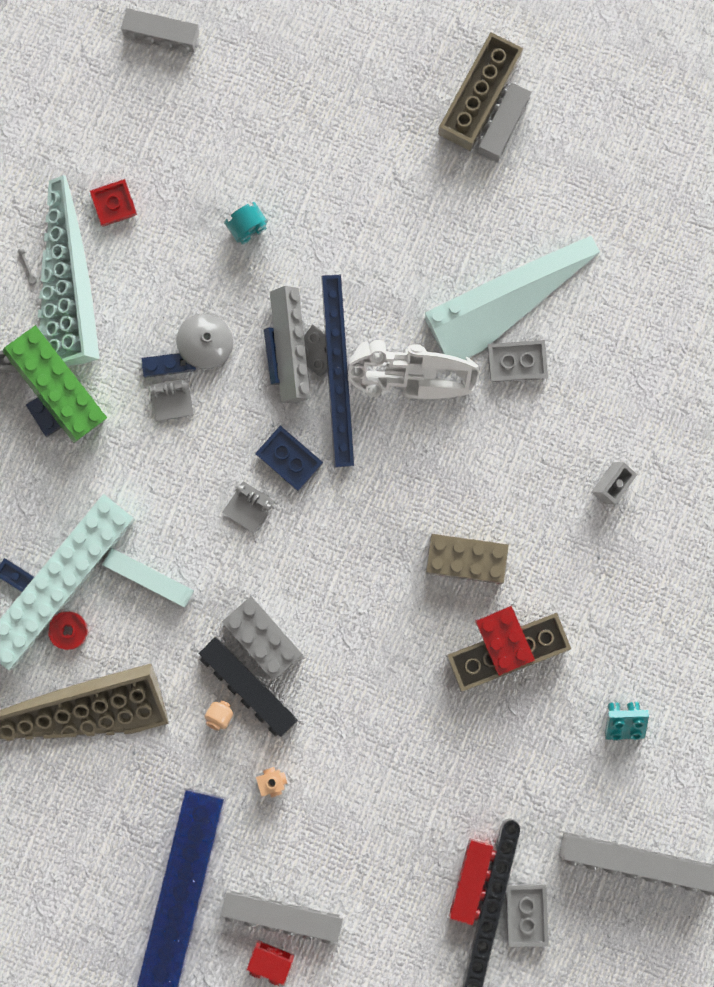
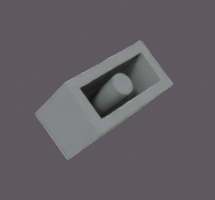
[592,462,638,505]

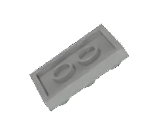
[488,340,548,383]
[506,884,549,947]

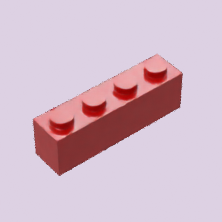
[449,838,496,925]

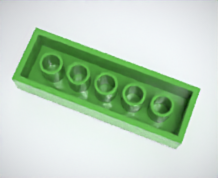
[2,325,107,443]

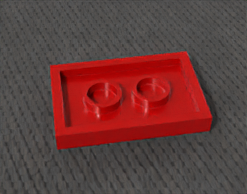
[475,606,535,676]

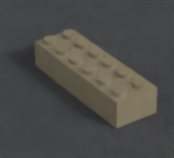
[438,32,524,151]
[446,613,571,692]

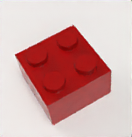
[246,940,295,986]

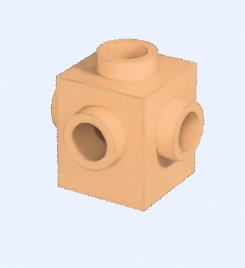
[256,767,287,797]

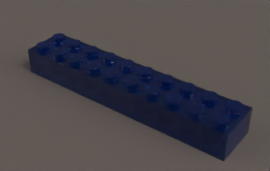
[137,788,226,987]

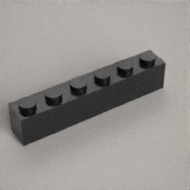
[198,637,298,737]

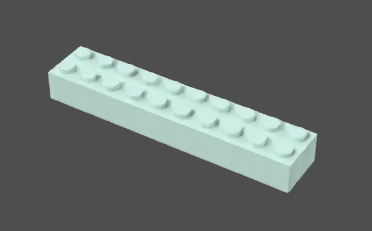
[0,494,135,670]

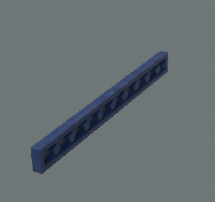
[321,274,354,467]

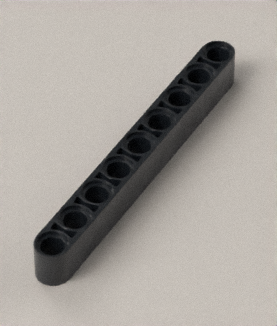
[463,818,520,987]

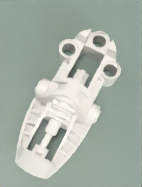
[348,340,479,399]

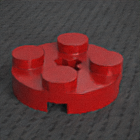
[48,611,89,650]

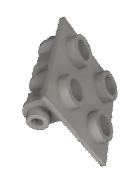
[304,324,327,377]
[150,378,194,422]
[222,481,275,533]

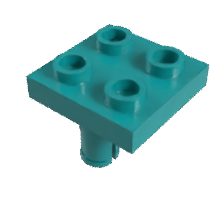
[605,702,649,741]

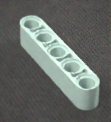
[102,548,194,608]

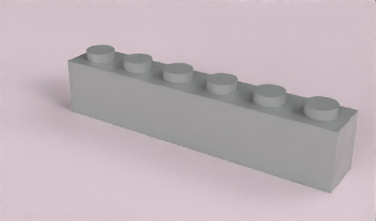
[270,286,310,404]
[221,890,343,944]

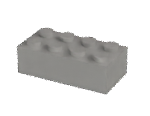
[222,596,303,681]

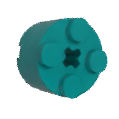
[224,202,268,245]

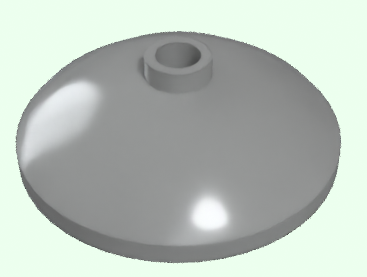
[176,314,233,369]

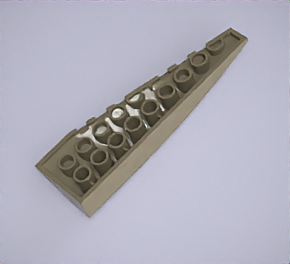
[0,663,169,741]

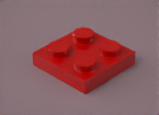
[90,179,137,227]

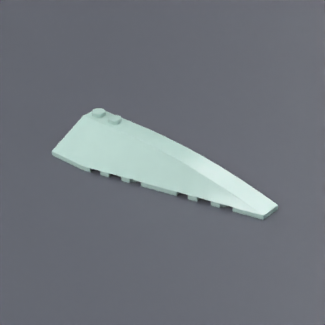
[37,175,99,366]
[424,236,600,360]

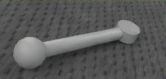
[18,248,37,285]

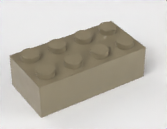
[426,534,509,585]

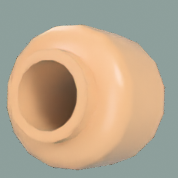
[204,700,234,731]

